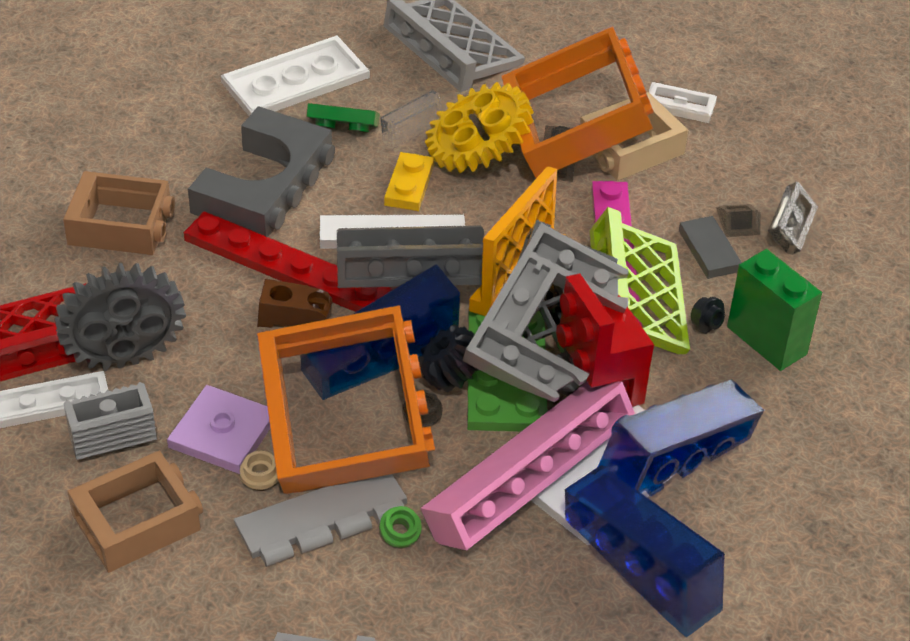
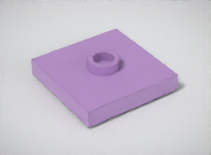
[167,385,270,474]

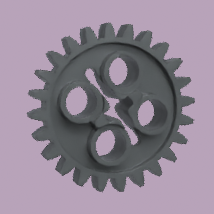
[54,263,186,371]

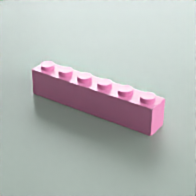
[420,382,636,550]

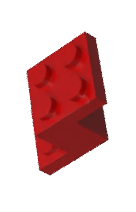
[556,273,654,407]

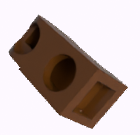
[257,279,333,328]

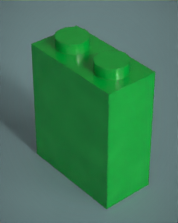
[727,248,823,371]

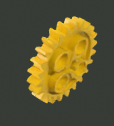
[425,82,534,173]

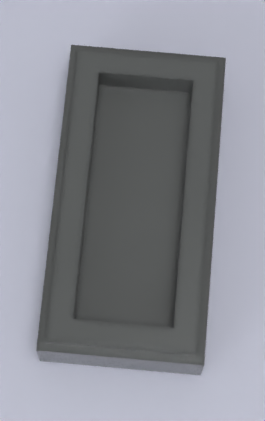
[679,216,742,279]

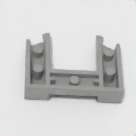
[463,223,628,402]

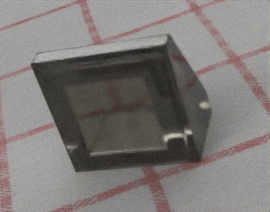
[716,204,761,237]

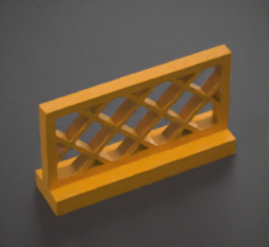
[469,166,566,316]

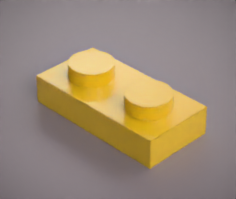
[384,152,434,211]

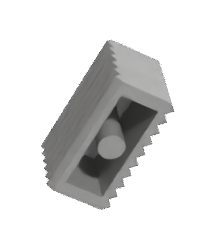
[63,382,157,460]

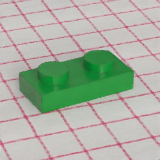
[306,103,380,132]

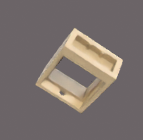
[580,92,688,181]

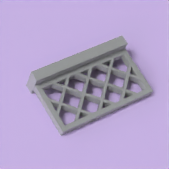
[383,0,525,92]

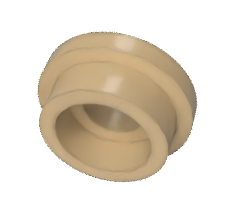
[240,451,278,490]

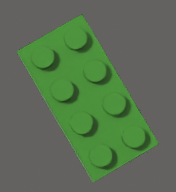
[467,311,547,432]

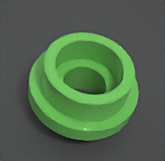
[379,506,422,548]

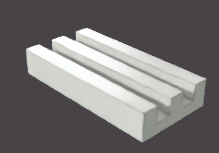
[649,82,717,123]

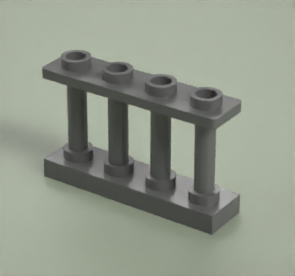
[337,225,484,288]

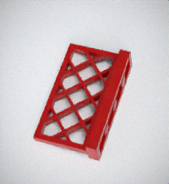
[0,283,87,382]

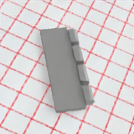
[234,474,407,567]

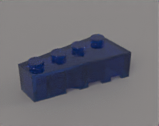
[300,264,460,400]
[592,379,764,513]
[564,465,725,638]

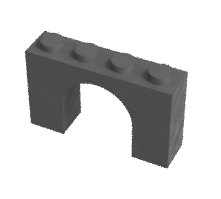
[188,106,335,237]

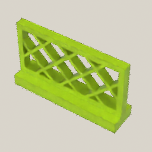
[589,207,690,354]

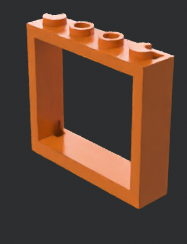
[501,26,654,178]
[257,305,435,494]

